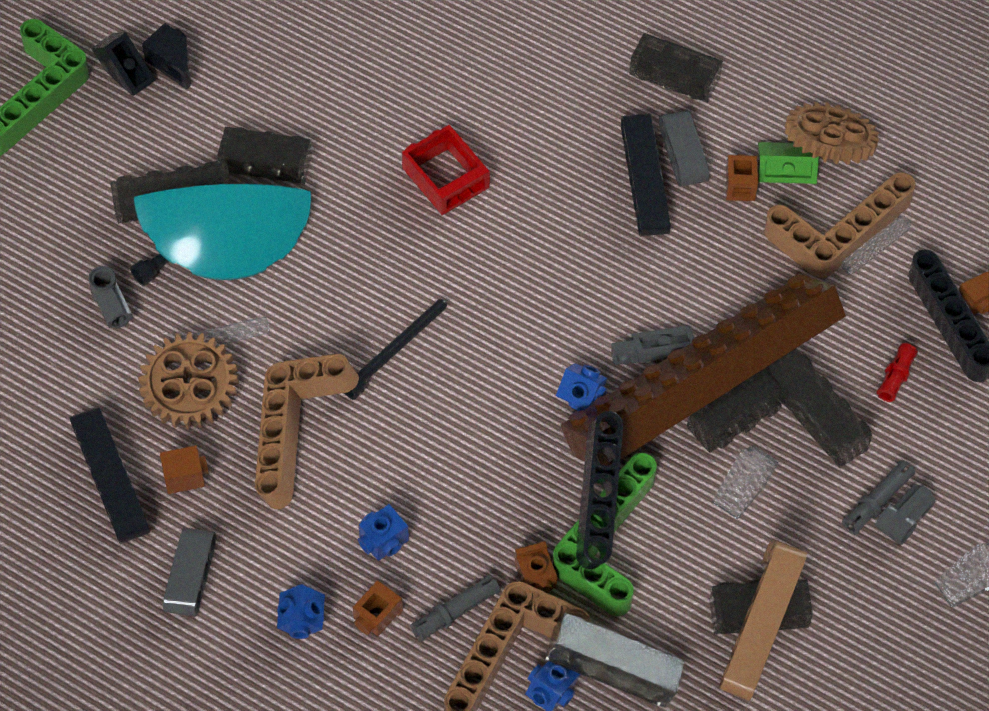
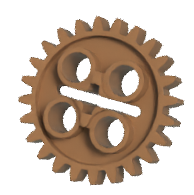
[784,102,879,165]
[138,332,239,429]

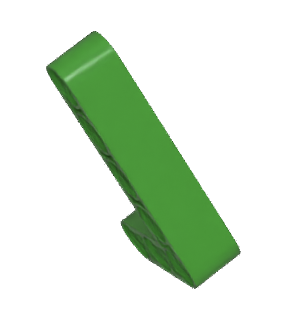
[0,19,90,156]
[553,453,656,616]

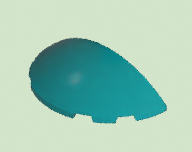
[134,184,311,280]

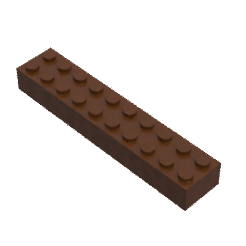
[560,275,846,466]

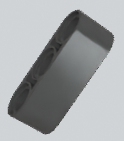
[659,110,709,187]
[163,527,216,617]

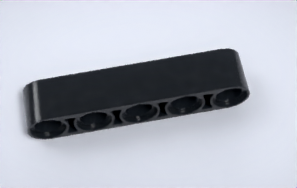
[621,113,670,237]
[908,249,989,382]
[69,406,150,544]
[576,411,623,570]

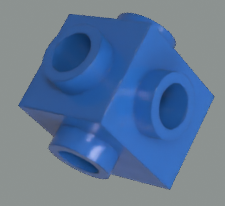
[556,363,608,411]
[358,504,409,561]
[277,584,325,639]
[525,653,581,711]

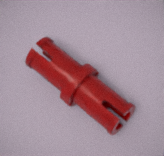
[877,343,918,402]

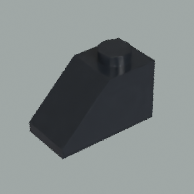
[142,23,191,89]
[91,32,156,96]

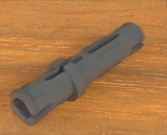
[842,460,915,535]
[410,574,500,642]

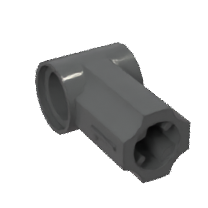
[88,266,133,329]
[875,484,936,545]

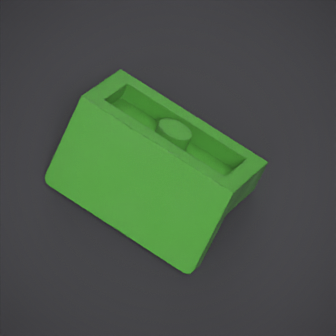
[758,142,819,184]

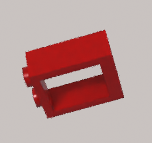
[402,125,490,215]

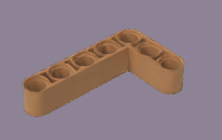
[764,172,916,279]
[255,354,359,510]
[719,539,807,701]
[444,581,590,711]

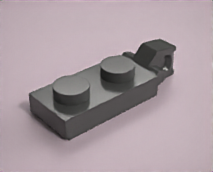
[611,325,694,365]

